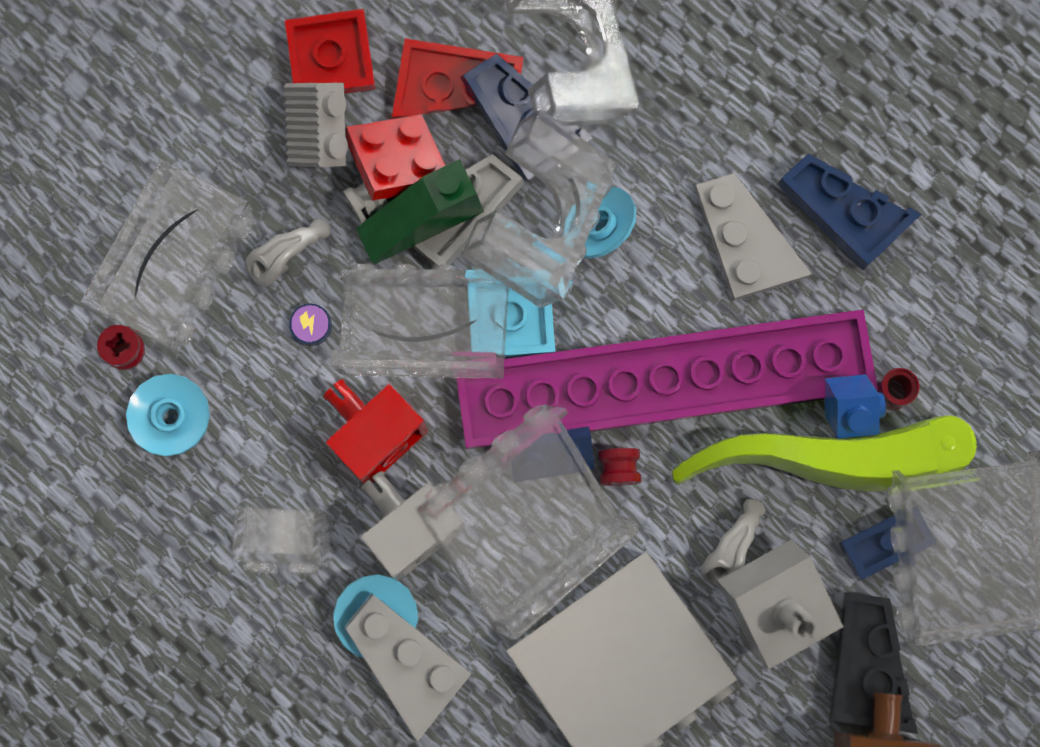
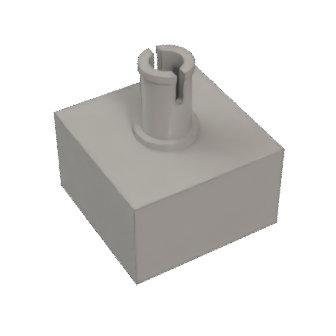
[361,471,465,581]
[718,540,843,669]

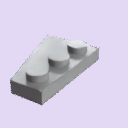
[413,154,524,273]
[694,173,812,301]

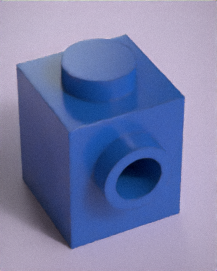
[825,374,886,439]

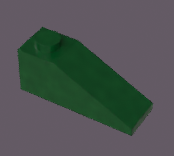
[356,159,484,265]

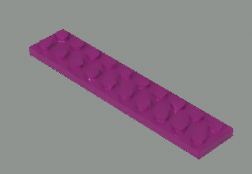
[455,309,878,450]

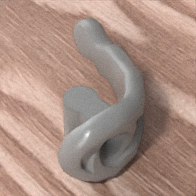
[245,218,331,287]
[701,498,766,588]

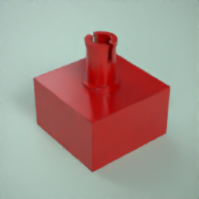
[323,379,429,484]

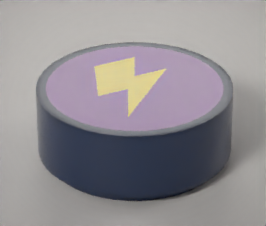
[289,303,332,346]

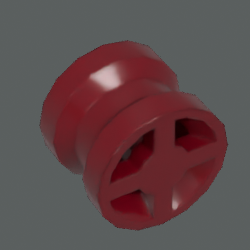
[97,324,145,370]
[598,448,642,486]

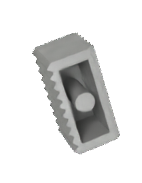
[283,83,348,167]

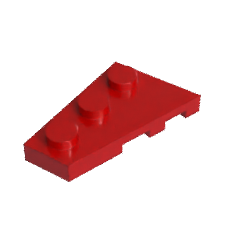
[392,38,524,119]

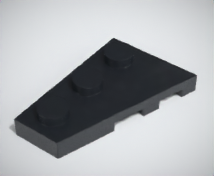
[829,592,918,734]

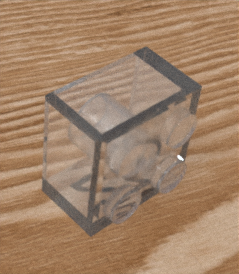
[232,507,332,575]

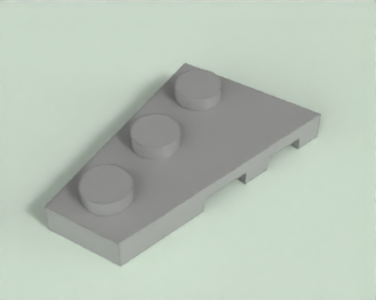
[344,593,471,742]

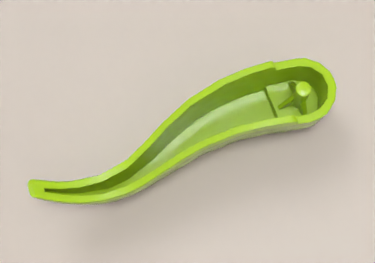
[672,415,977,492]

